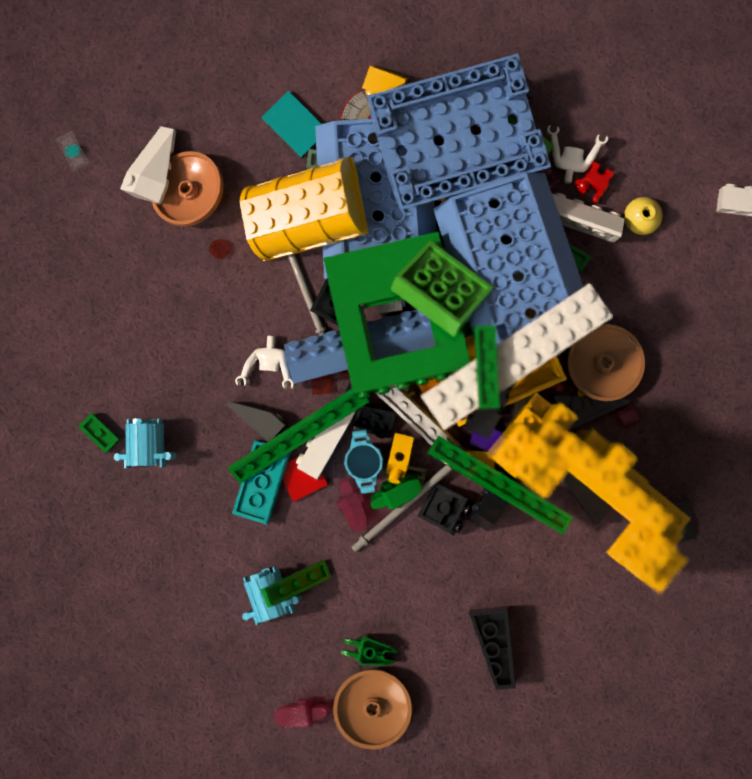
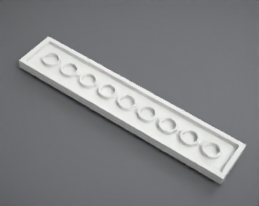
[421,283,613,430]

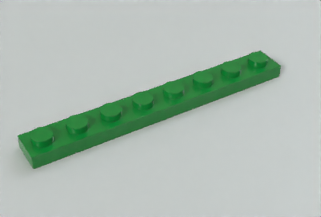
[228,388,369,483]
[428,435,573,535]

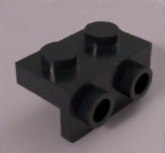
[353,403,396,439]

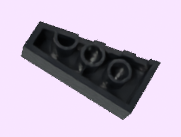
[465,381,517,439]
[468,466,522,531]
[561,471,612,525]
[468,606,516,690]

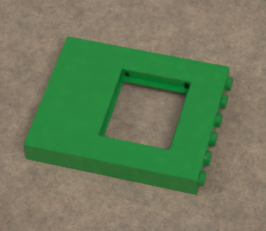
[323,232,470,399]

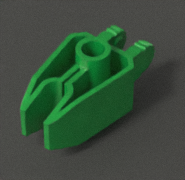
[369,474,423,510]
[341,634,397,666]

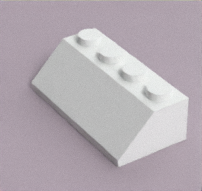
[552,193,624,243]

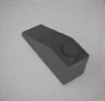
[226,402,286,441]

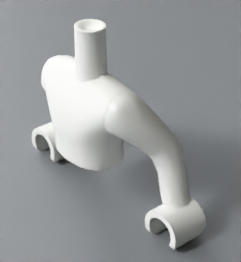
[547,125,608,183]
[235,336,297,389]

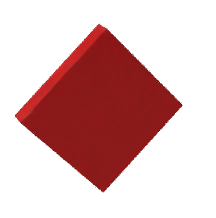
[283,453,328,502]

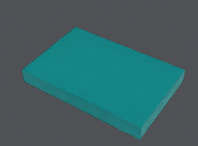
[262,91,321,158]

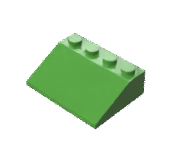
[391,241,494,337]

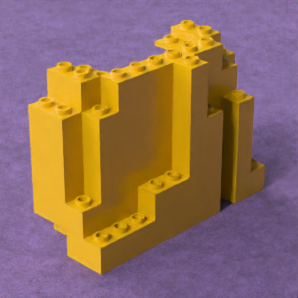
[486,392,691,593]

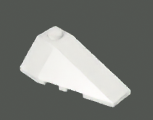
[120,127,176,204]

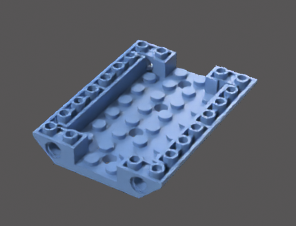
[367,54,551,210]
[315,119,436,279]
[433,173,583,345]

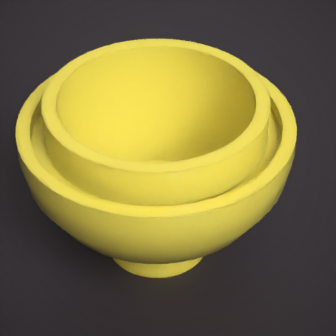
[624,197,663,235]

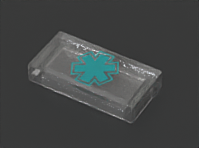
[55,130,91,173]

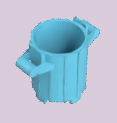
[114,419,177,468]
[344,430,383,494]
[242,566,302,625]

